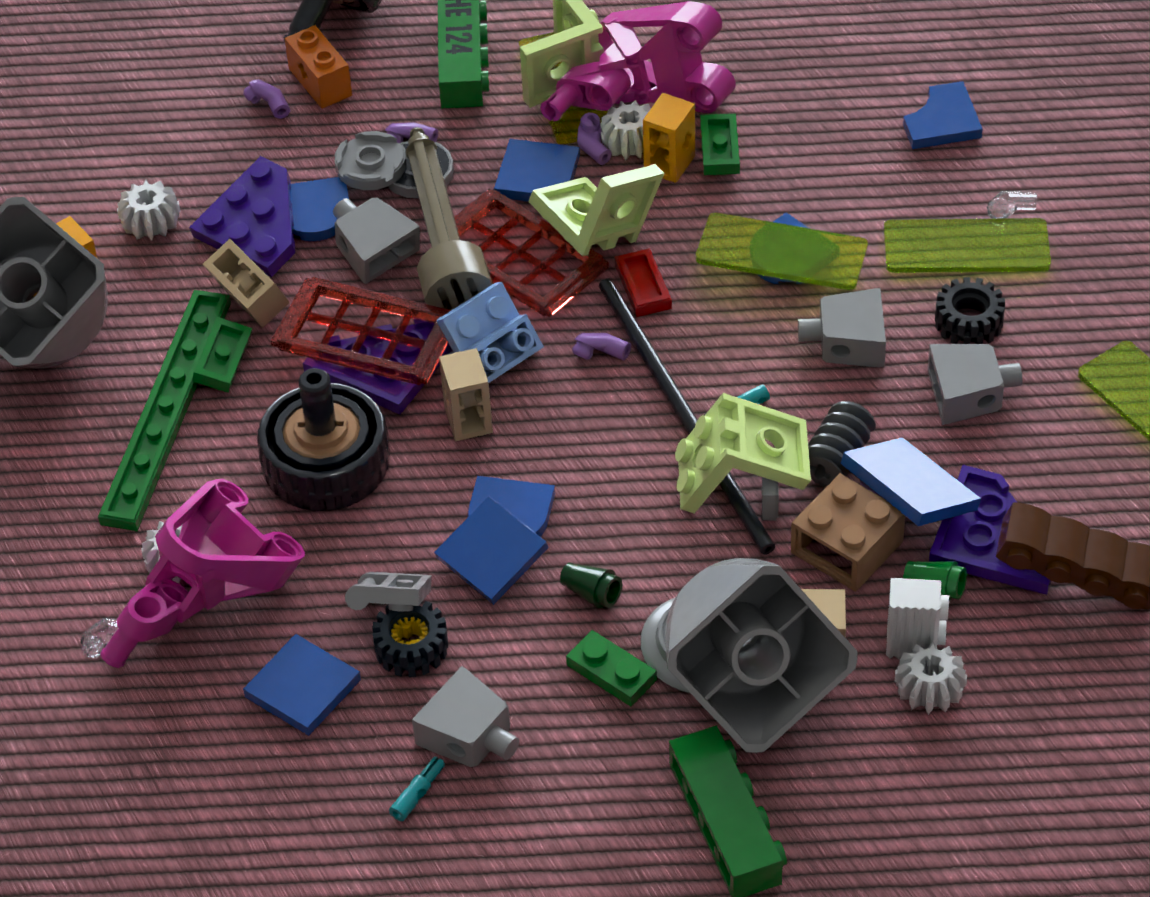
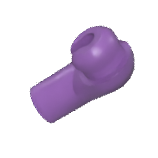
[244,79,290,119]
[577,112,612,165]
[385,122,438,143]
[572,333,631,361]

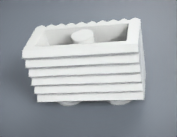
[886,578,949,659]

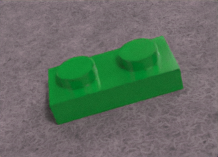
[700,113,740,175]
[192,317,252,393]
[566,630,657,707]

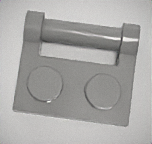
[345,572,432,611]

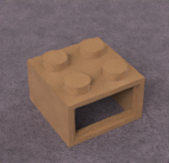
[791,473,905,592]

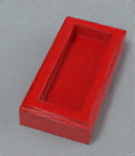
[614,248,672,317]

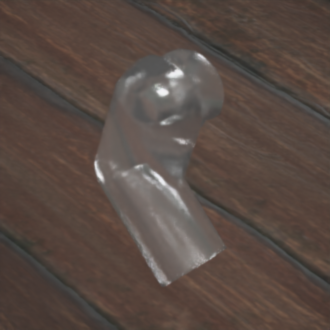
[987,191,1037,221]
[80,618,118,658]

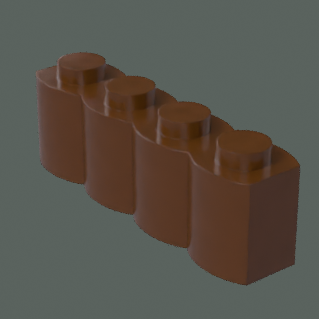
[996,502,1150,609]

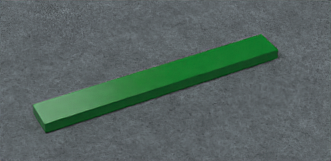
[98,290,231,531]

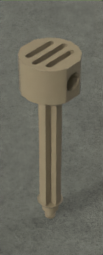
[406,127,492,319]

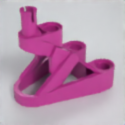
[540,1,736,121]
[100,479,305,668]

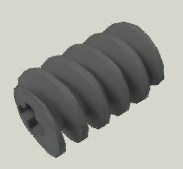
[808,401,876,488]

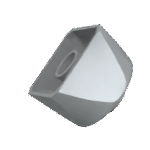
[0,197,108,368]
[665,558,857,753]

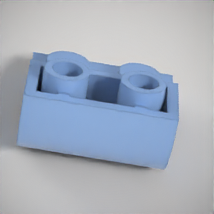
[436,282,544,382]

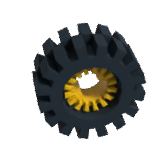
[372,601,448,677]

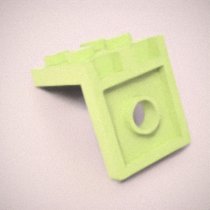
[520,0,604,108]
[528,164,664,256]
[675,393,811,513]

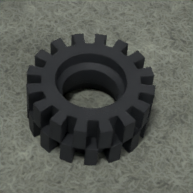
[935,277,1005,344]

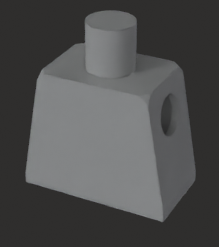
[333,198,420,284]
[798,288,886,368]
[927,344,1022,425]
[412,666,519,767]

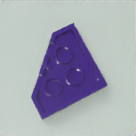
[189,156,296,277]
[303,316,452,414]
[929,465,1052,595]

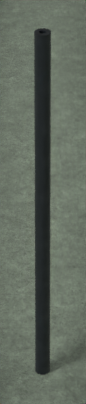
[599,278,775,555]

